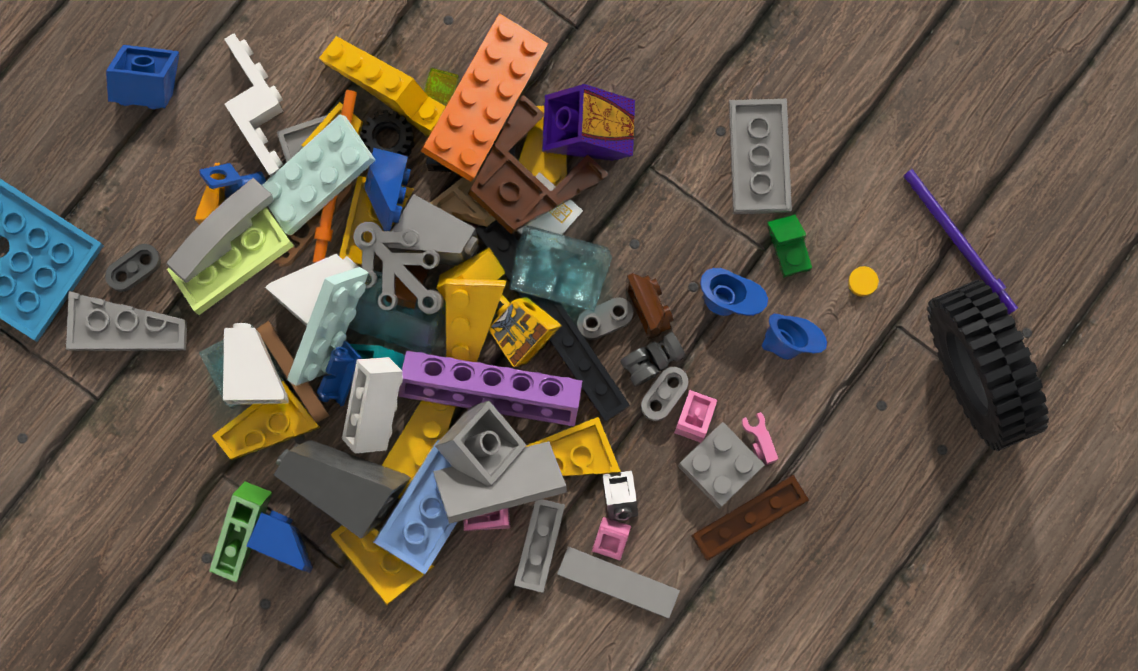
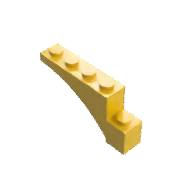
[319,36,446,138]

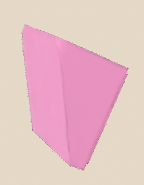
[592,517,631,560]

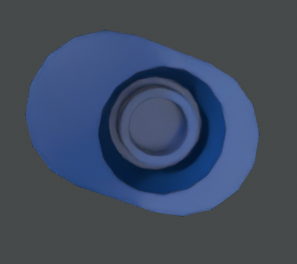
[700,268,768,316]
[762,313,827,360]

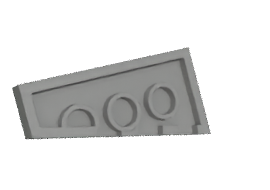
[66,291,187,351]

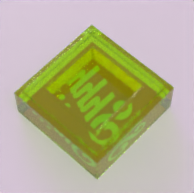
[424,68,459,103]

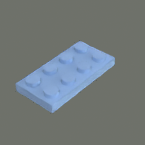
[373,440,457,574]

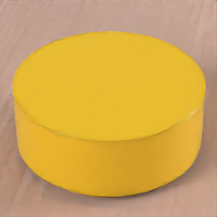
[848,266,879,297]

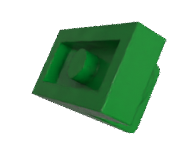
[767,215,812,278]

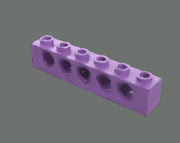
[399,351,582,426]

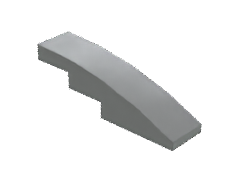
[166,178,273,283]

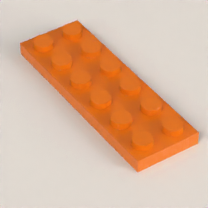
[421,13,548,182]

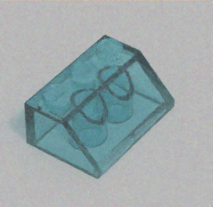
[510,225,612,312]
[348,270,446,355]

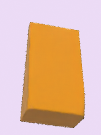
[195,163,225,225]

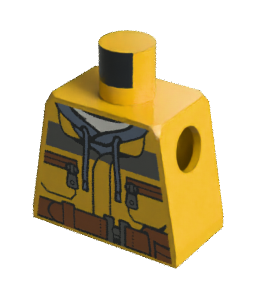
[489,294,562,368]

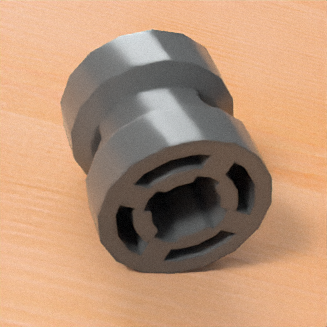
[646,332,686,371]
[620,347,660,387]

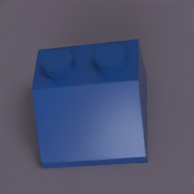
[106,45,179,109]
[246,510,313,573]

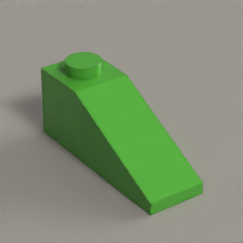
[209,482,272,582]

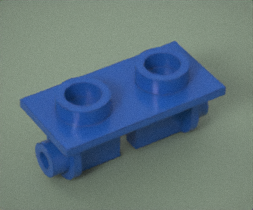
[317,341,362,406]

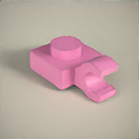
[742,412,778,466]

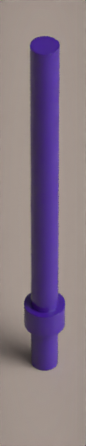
[903,169,1018,315]

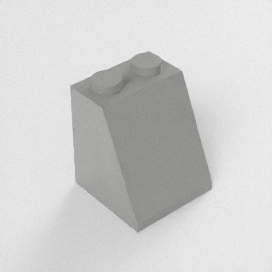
[384,194,480,265]

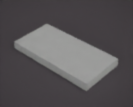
[729,99,792,214]
[433,441,567,524]

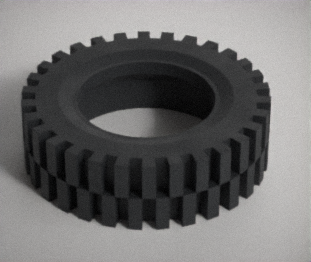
[927,280,1049,451]

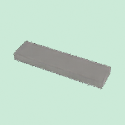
[557,546,680,619]

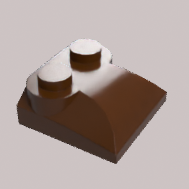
[626,273,674,340]

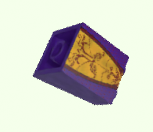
[542,84,635,161]

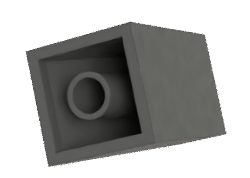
[273,440,411,539]

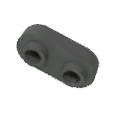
[105,244,161,292]

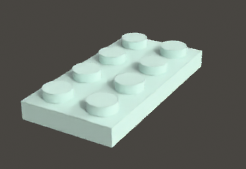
[262,114,376,236]
[287,267,369,386]

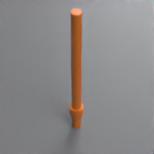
[312,90,357,263]

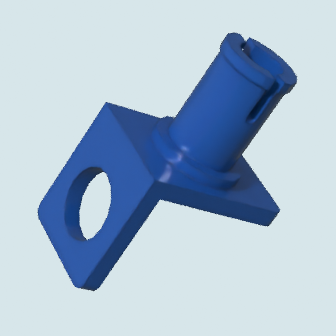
[200,163,266,198]

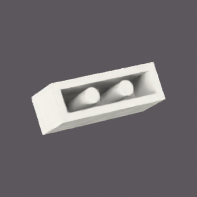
[342,357,403,453]

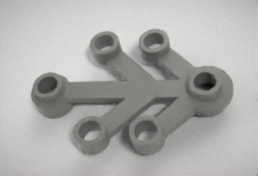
[354,222,444,314]

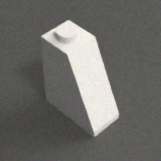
[223,323,289,404]

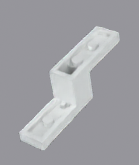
[225,33,283,177]

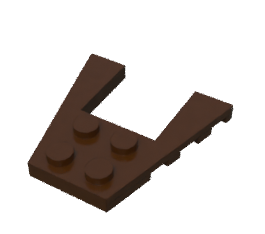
[468,95,608,234]

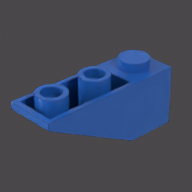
[364,148,411,231]

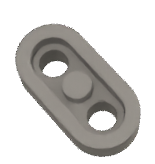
[577,298,633,340]
[641,367,688,421]

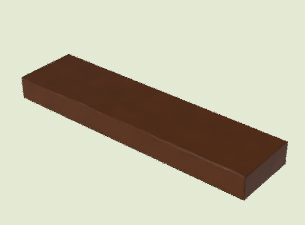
[691,475,809,561]

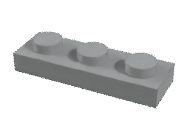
[514,499,565,593]

